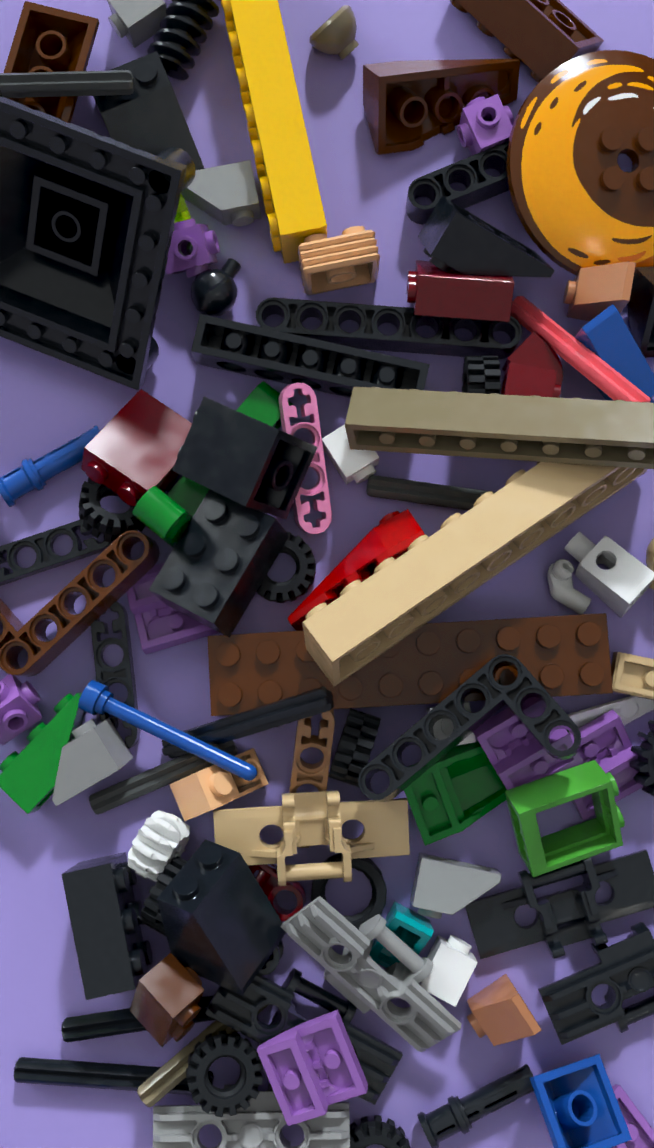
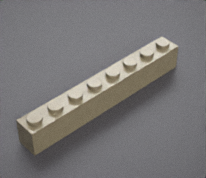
[345,387,654,469]

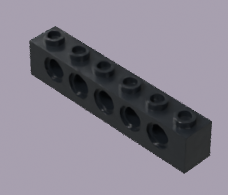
[191,314,430,398]

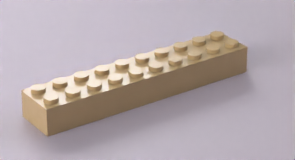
[302,462,648,686]

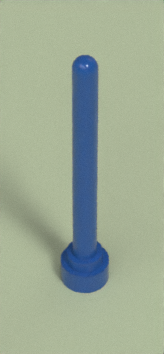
[78,680,257,781]

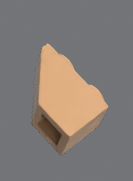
[169,748,269,822]

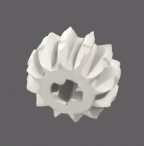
[128,810,190,882]

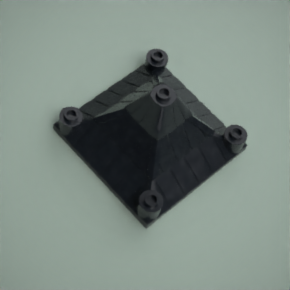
[0,90,195,390]

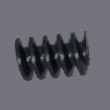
[147,0,220,80]

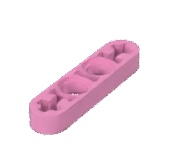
[279,383,332,534]

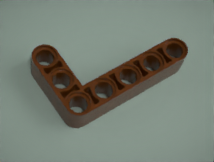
[0,530,160,677]

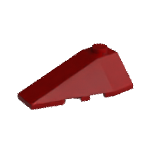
[288,509,425,631]

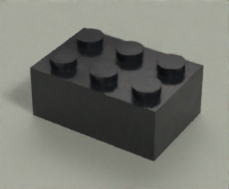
[149,489,289,638]
[62,852,153,1000]

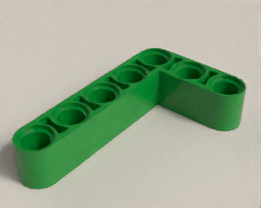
[132,381,294,548]

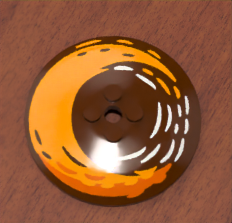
[507,50,654,276]

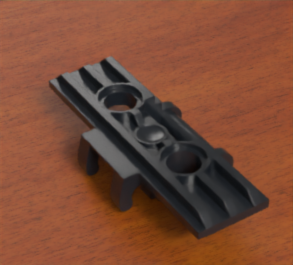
[465,849,654,959]
[538,922,654,1045]
[205,968,403,1105]

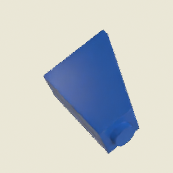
[575,304,654,403]

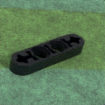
[0,519,117,586]
[90,601,141,749]

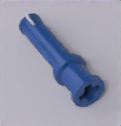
[0,425,100,507]

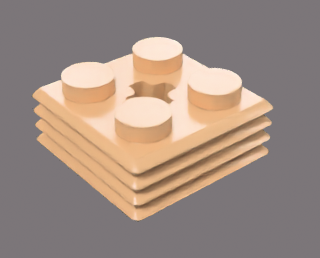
[298,226,380,295]

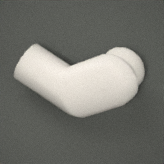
[547,559,591,615]

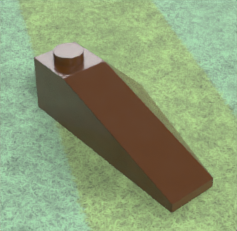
[363,58,520,155]

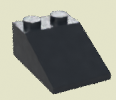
[93,51,205,171]
[418,196,555,278]

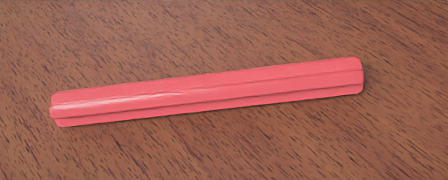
[510,296,651,403]

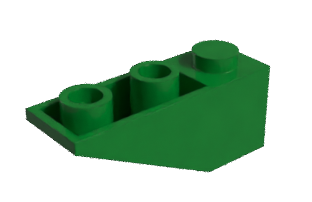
[0,693,85,814]

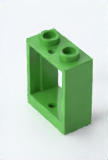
[505,760,625,877]

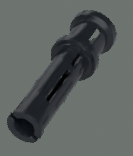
[417,1064,534,1148]

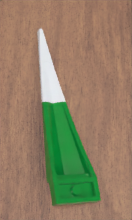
[404,696,654,846]

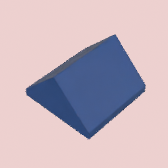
[529,1054,632,1148]

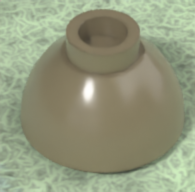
[309,5,359,60]

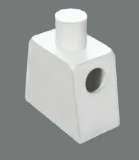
[564,531,654,618]

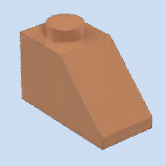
[563,261,636,321]
[467,974,541,1046]

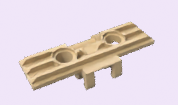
[213,790,410,886]

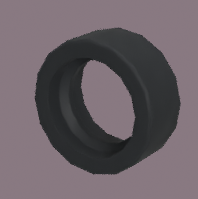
[311,853,387,930]

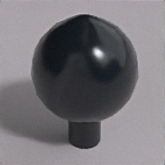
[191,258,241,317]

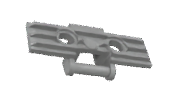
[281,896,462,1052]
[153,1084,350,1148]

